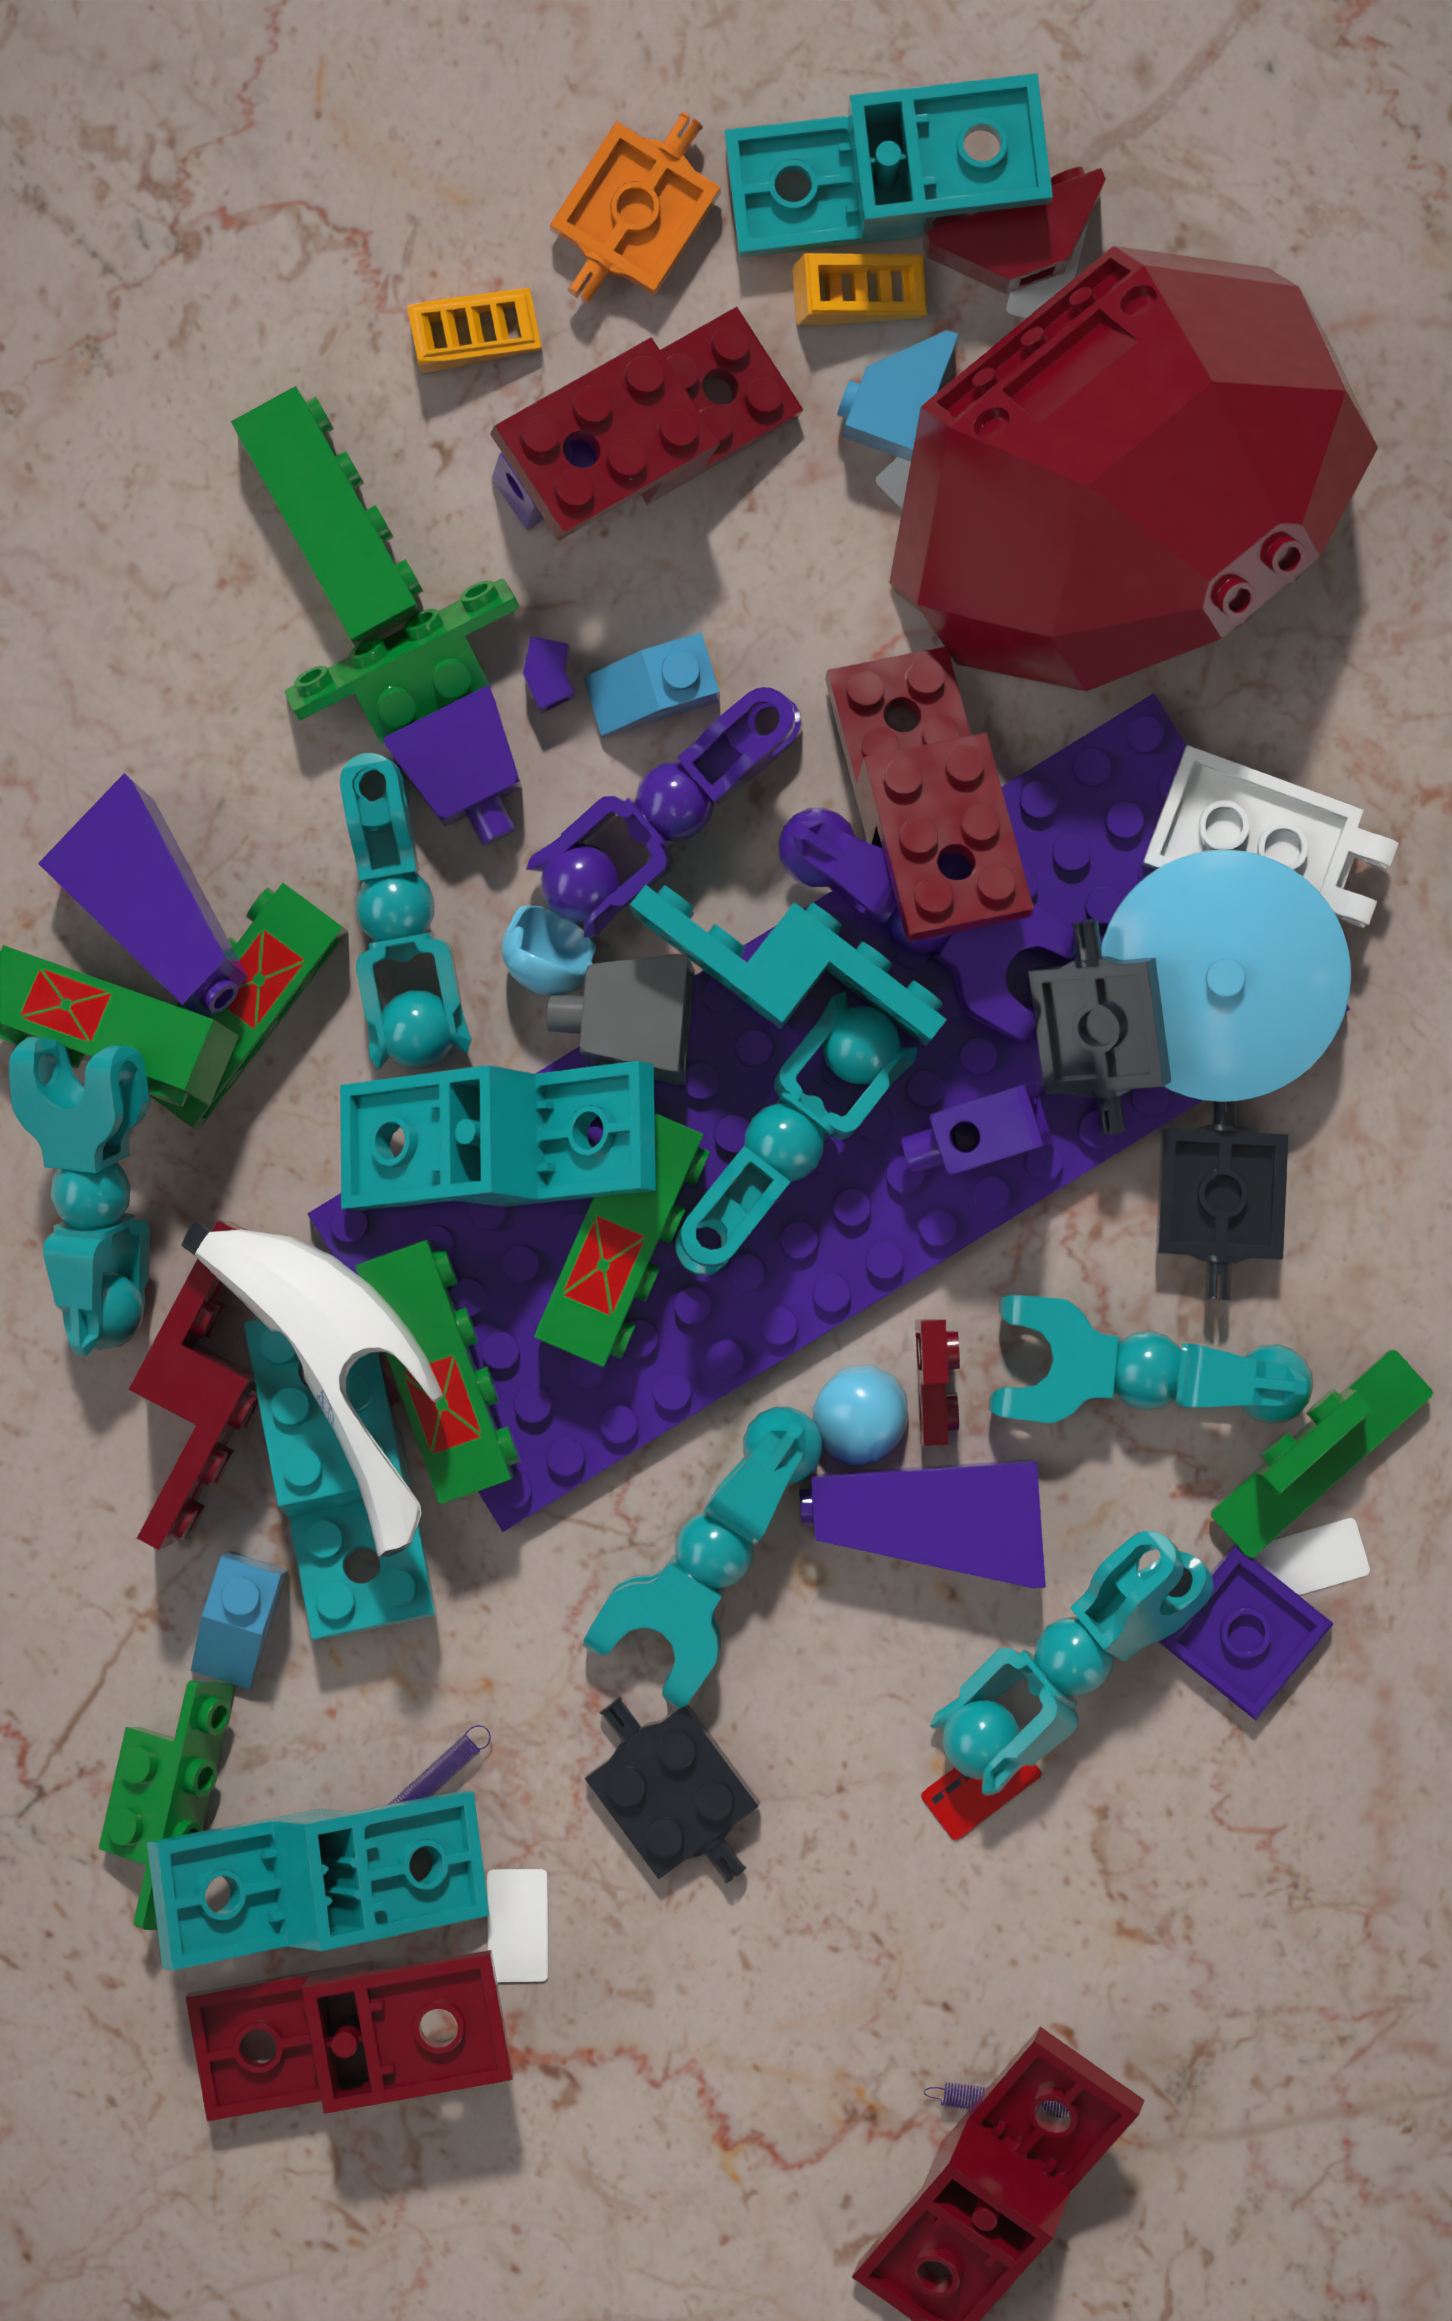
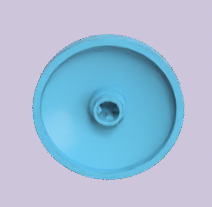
[1101,849,1351,1102]

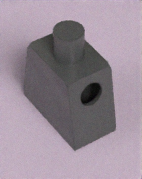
[547,954,695,1085]

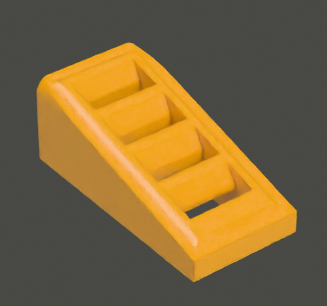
[792,253,927,325]
[407,287,542,374]

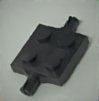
[1028,919,1172,1135]
[1156,1101,1289,1301]
[584,1696,760,1884]

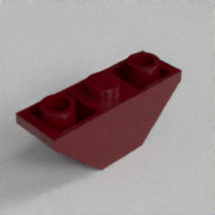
[923,167,1106,294]

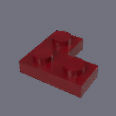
[915,1318,960,1446]

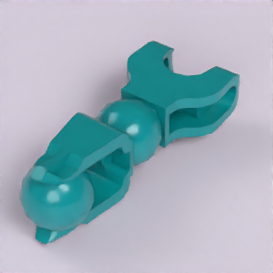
[340,753,472,1070]
[674,991,917,1276]
[9,1037,150,1356]
[988,1295,1313,1424]
[583,1407,822,1709]
[930,1531,1213,1796]

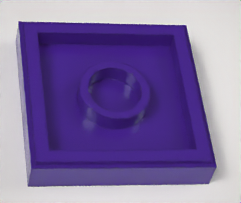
[1158,1544,1334,1721]

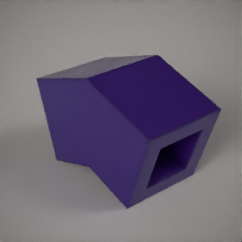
[523,636,576,714]

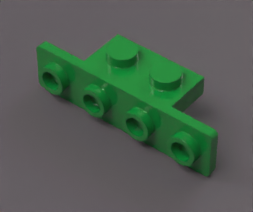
[285,579,519,745]
[1210,1350,1433,1558]
[98,1680,234,1930]

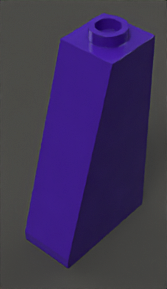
[38,773,248,1018]
[799,1459,1046,1589]

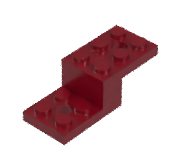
[490,307,804,541]
[825,646,1034,943]
[128,1220,259,1550]
[185,1950,514,2122]
[852,2026,1145,2321]

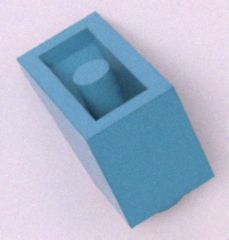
[837,330,959,462]
[584,632,720,737]
[190,1551,288,1690]

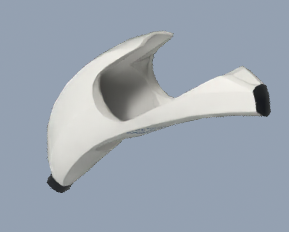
[181,1221,443,1557]

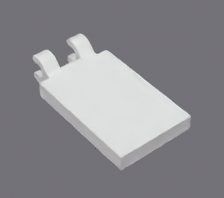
[1142,745,1399,928]

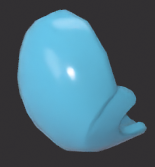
[501,906,596,995]
[812,1365,909,1465]

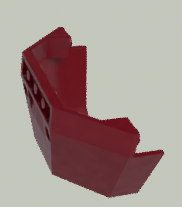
[889,246,1378,692]

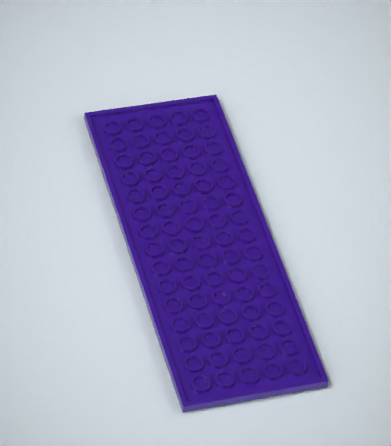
[307,693,1350,1532]

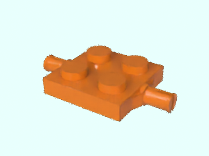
[550,112,721,304]

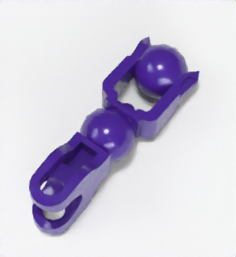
[526,687,803,938]
[778,807,1077,1041]

